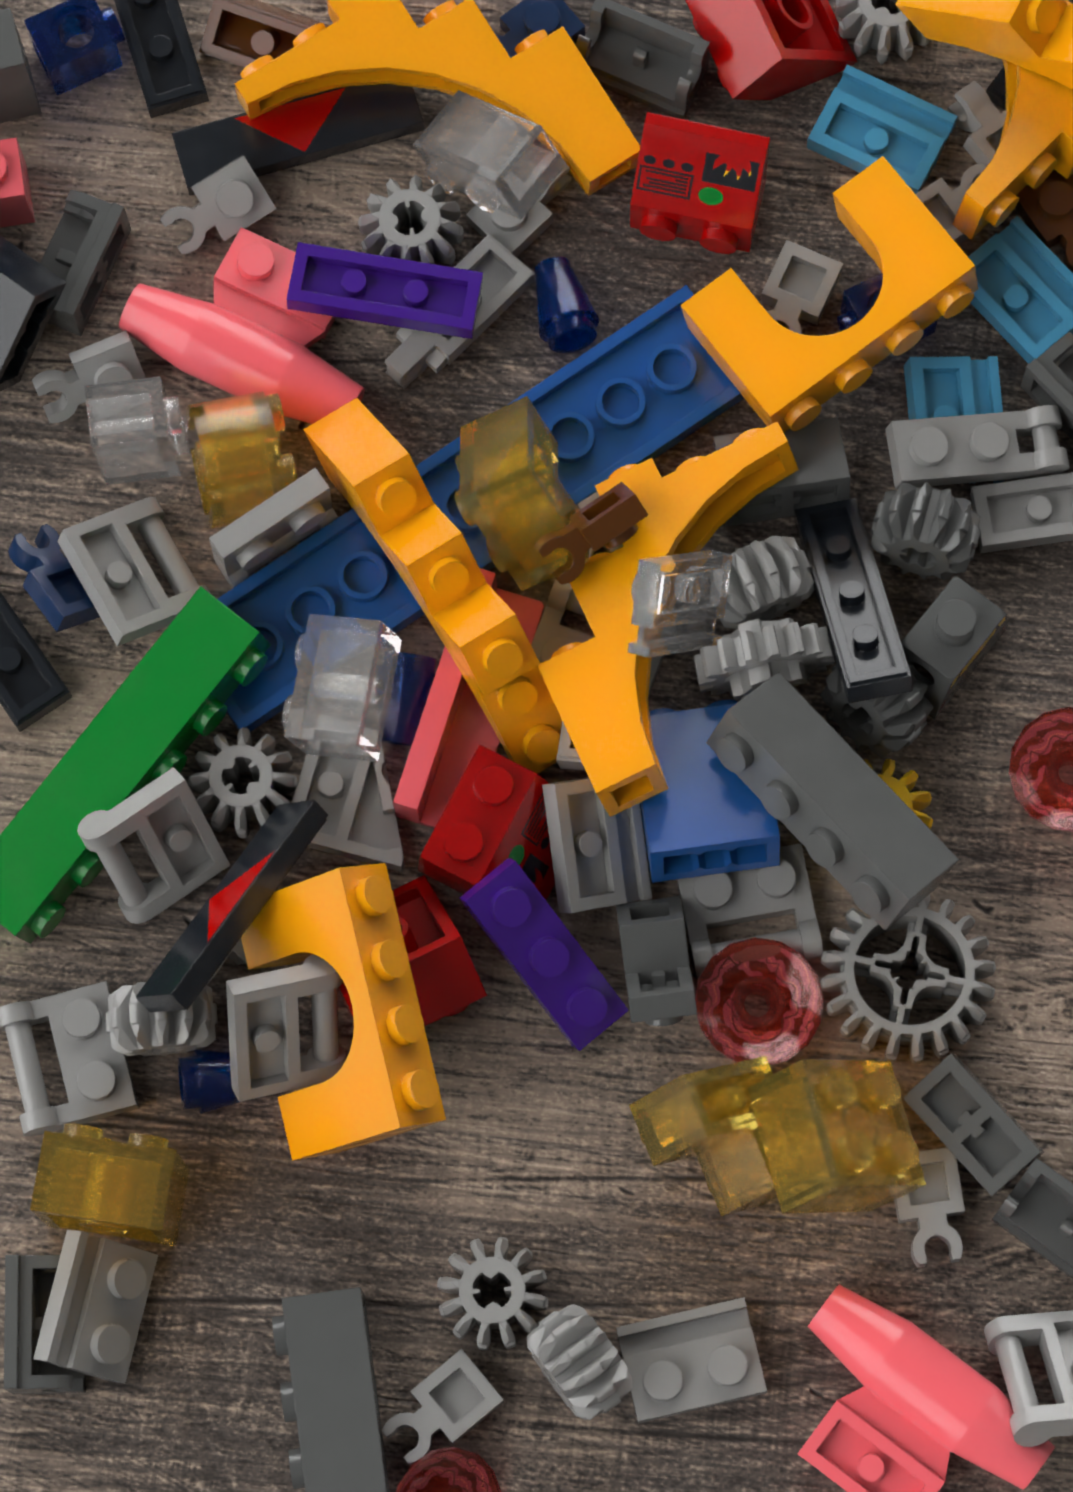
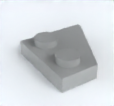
[292,715,405,872]

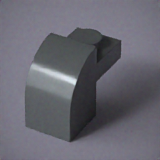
[616,896,697,1026]

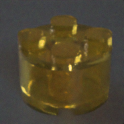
[186,391,298,529]

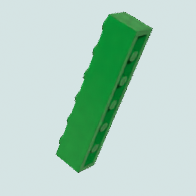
[0,586,271,944]

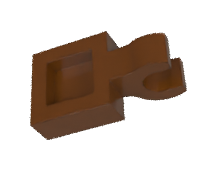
[534,482,648,585]

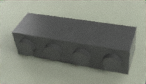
[706,672,959,930]
[272,1287,390,1492]

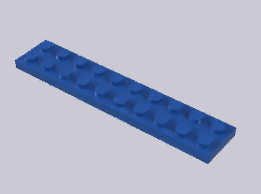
[217,285,744,732]

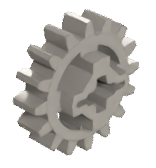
[693,618,835,701]

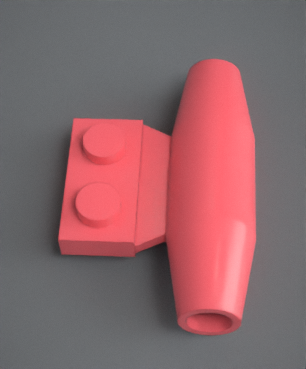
[119,227,365,424]
[797,1284,1055,1492]

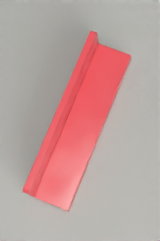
[393,568,544,828]

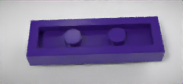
[286,242,483,339]
[459,858,629,1051]

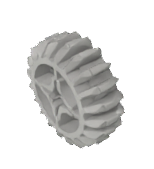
[820,894,996,1064]

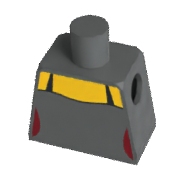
[901,576,1008,720]

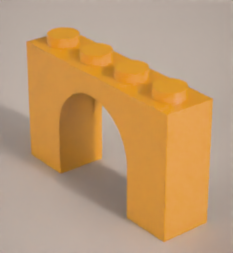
[680,156,978,433]
[241,863,446,1161]

